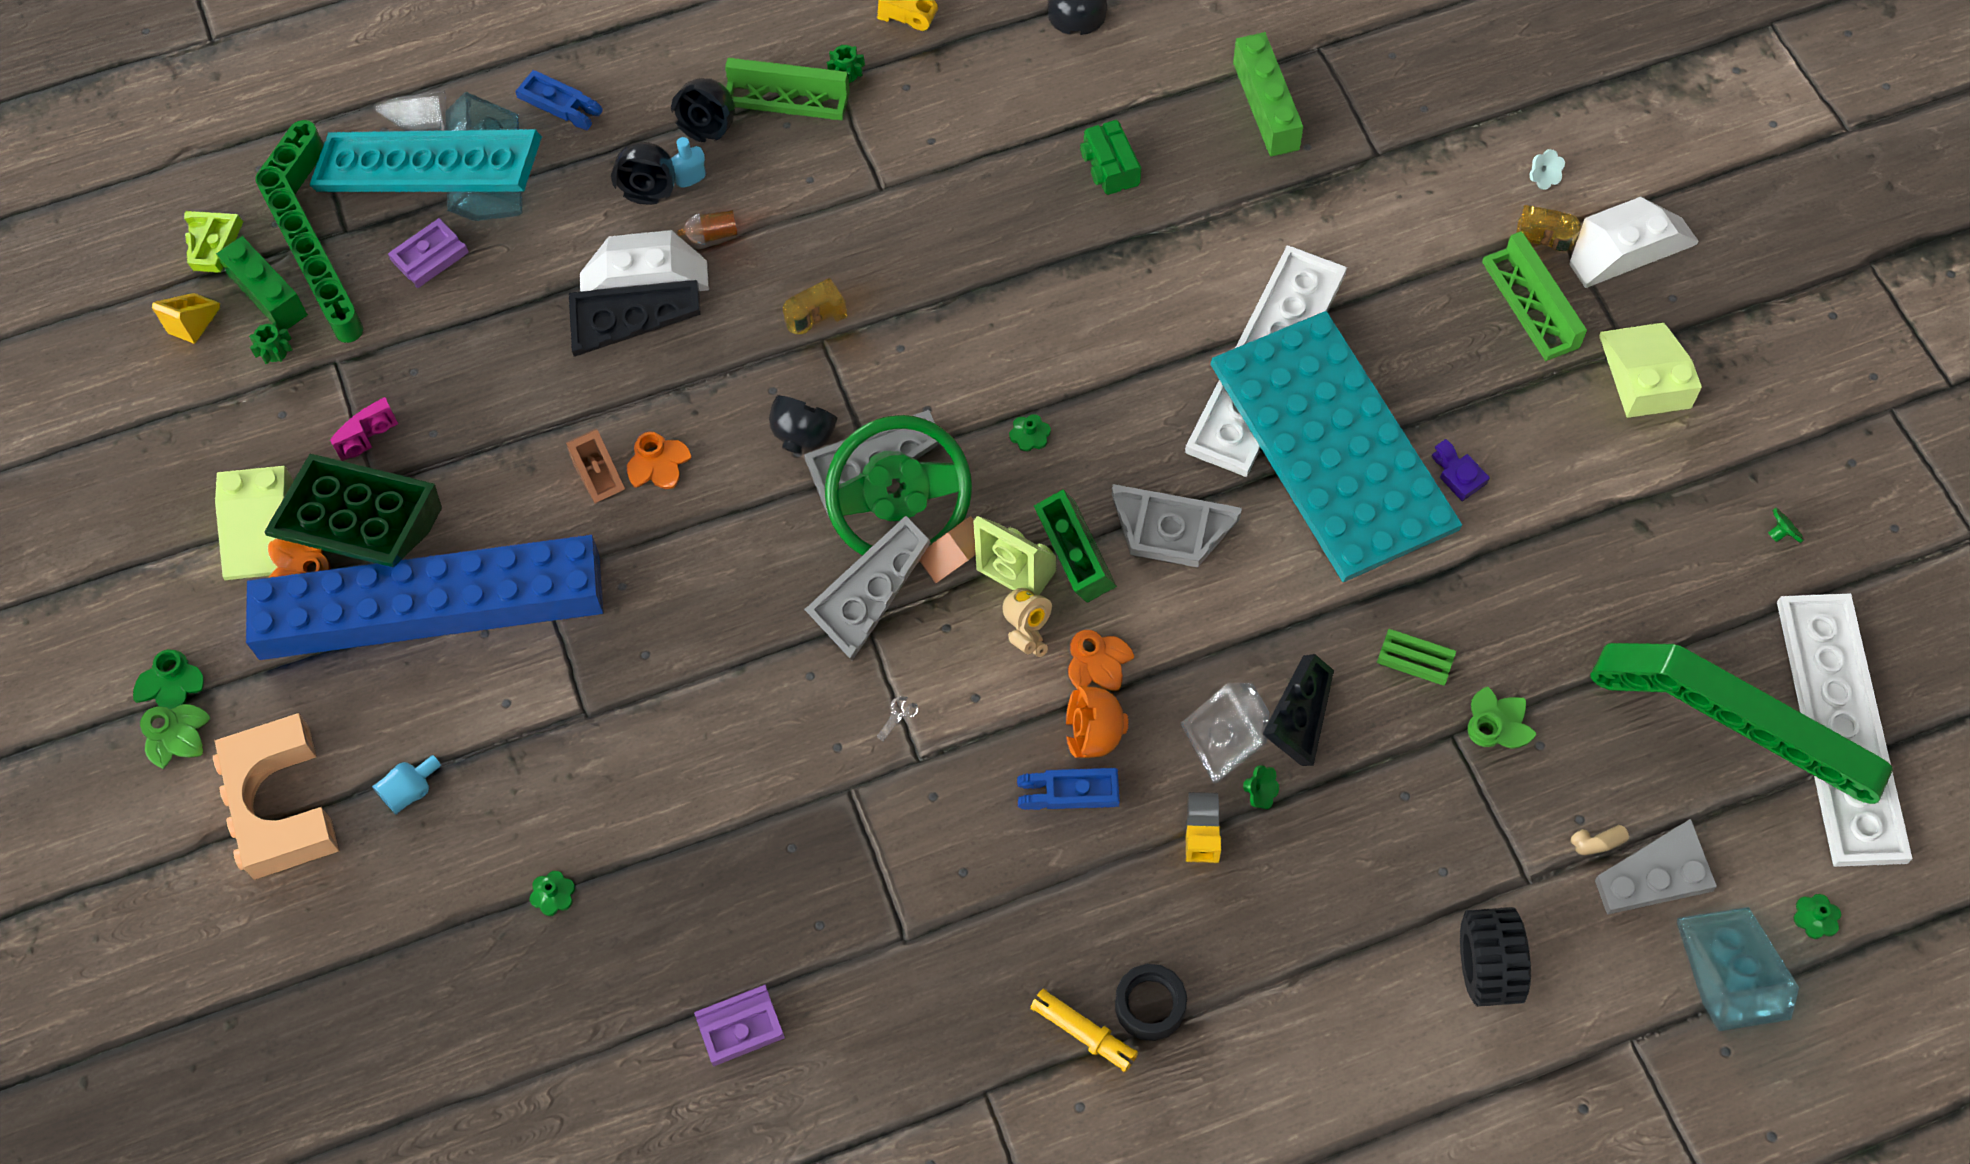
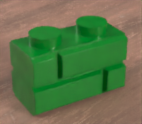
[1080,120,1141,195]

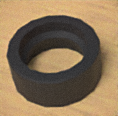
[1115,964,1187,1041]

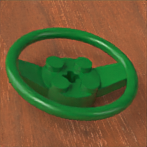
[825,415,972,556]

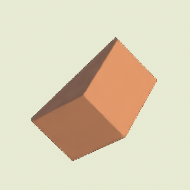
[566,429,625,503]
[919,516,976,584]

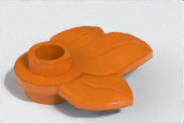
[627,432,692,489]
[268,539,331,578]
[1068,630,1134,691]

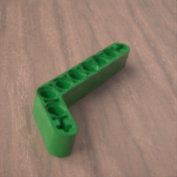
[255,120,363,343]
[1590,643,1893,804]

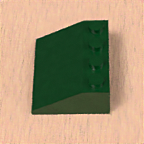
[264,453,442,567]

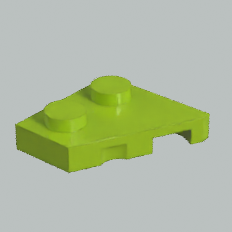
[184,211,243,273]

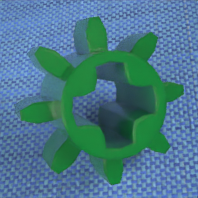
[827,45,865,83]
[249,322,292,364]

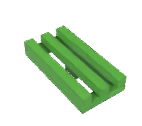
[1377,629,1456,686]

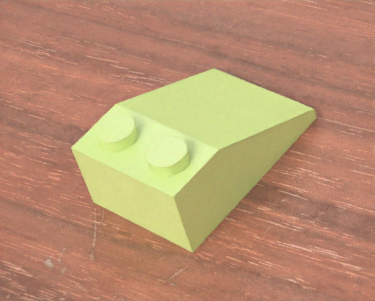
[1599,323,1702,418]
[215,466,294,580]
[974,516,1056,595]

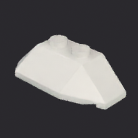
[1569,197,1698,288]
[580,230,709,292]

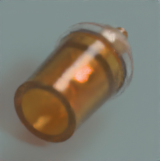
[677,210,738,245]

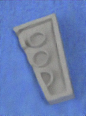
[804,410,940,518]
[804,516,931,661]

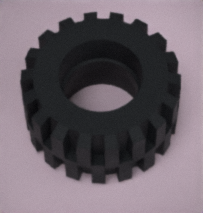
[1460,907,1531,1007]

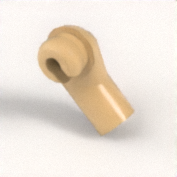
[1571,825,1629,856]

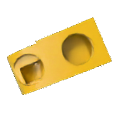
[877,0,938,31]

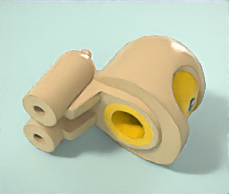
[1002,588,1052,657]

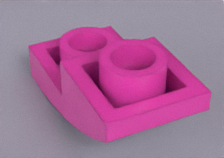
[330,397,398,461]

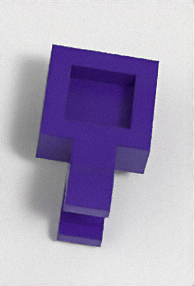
[1431,439,1490,502]

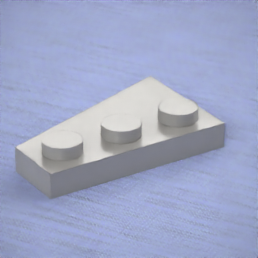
[1595,819,1717,915]

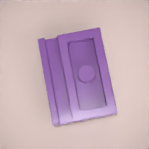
[388,218,469,288]
[694,985,785,1067]

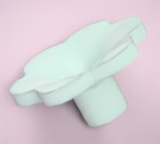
[1530,149,1565,190]

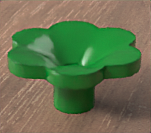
[1009,414,1051,452]
[1768,507,1804,543]
[1243,765,1279,809]
[529,871,575,916]
[1793,894,1841,939]

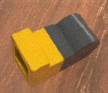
[1186,792,1221,863]

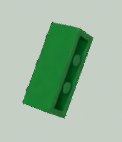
[216,236,308,330]
[1034,489,1117,603]

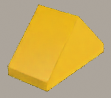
[152,293,220,344]

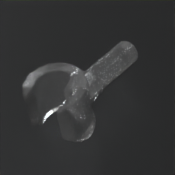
[876,696,918,742]

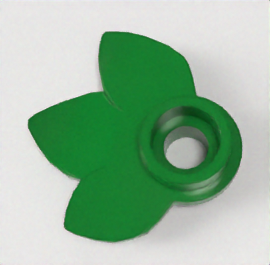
[133,649,204,710]

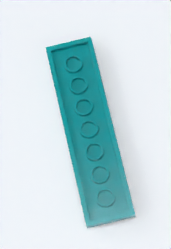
[309,129,542,192]

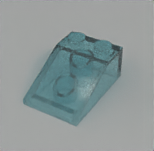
[1677,907,1799,1031]

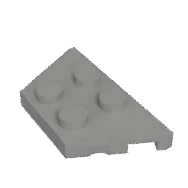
[1112,484,1242,567]

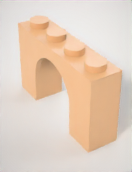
[213,713,339,880]

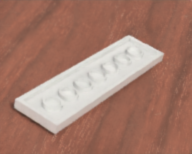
[1185,245,1347,477]
[1777,593,1913,867]

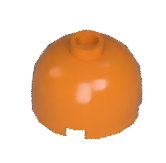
[1066,686,1129,758]

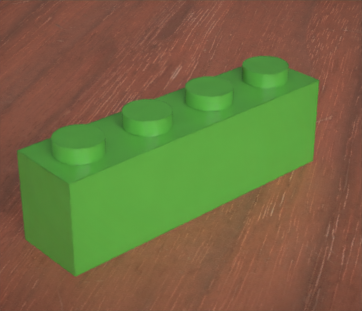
[1233,32,1303,157]

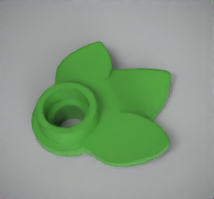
[1467,687,1536,749]
[140,704,210,769]

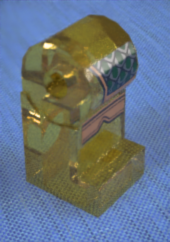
[1516,205,1581,251]
[783,278,848,334]

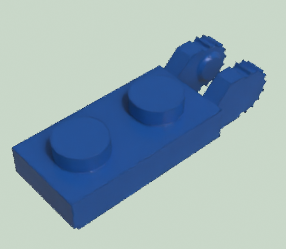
[515,70,603,130]
[1017,768,1120,810]

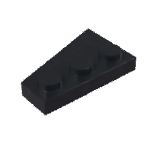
[1262,654,1334,766]

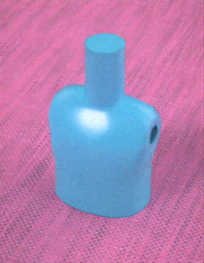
[671,137,706,187]
[372,755,441,814]

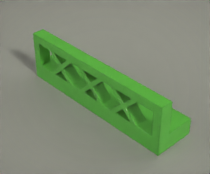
[725,58,850,121]
[1482,231,1587,361]

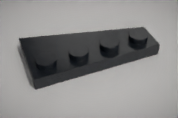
[569,280,701,357]

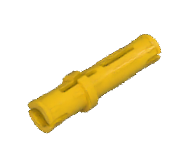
[1031,989,1138,1072]

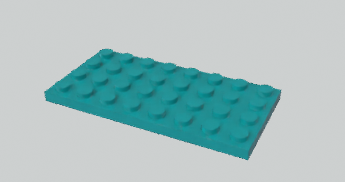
[1210,311,1463,583]

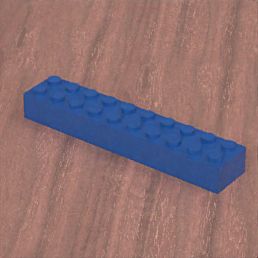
[246,535,604,660]

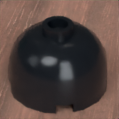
[1047,0,1107,35]
[671,78,735,142]
[611,142,676,205]
[769,395,838,454]

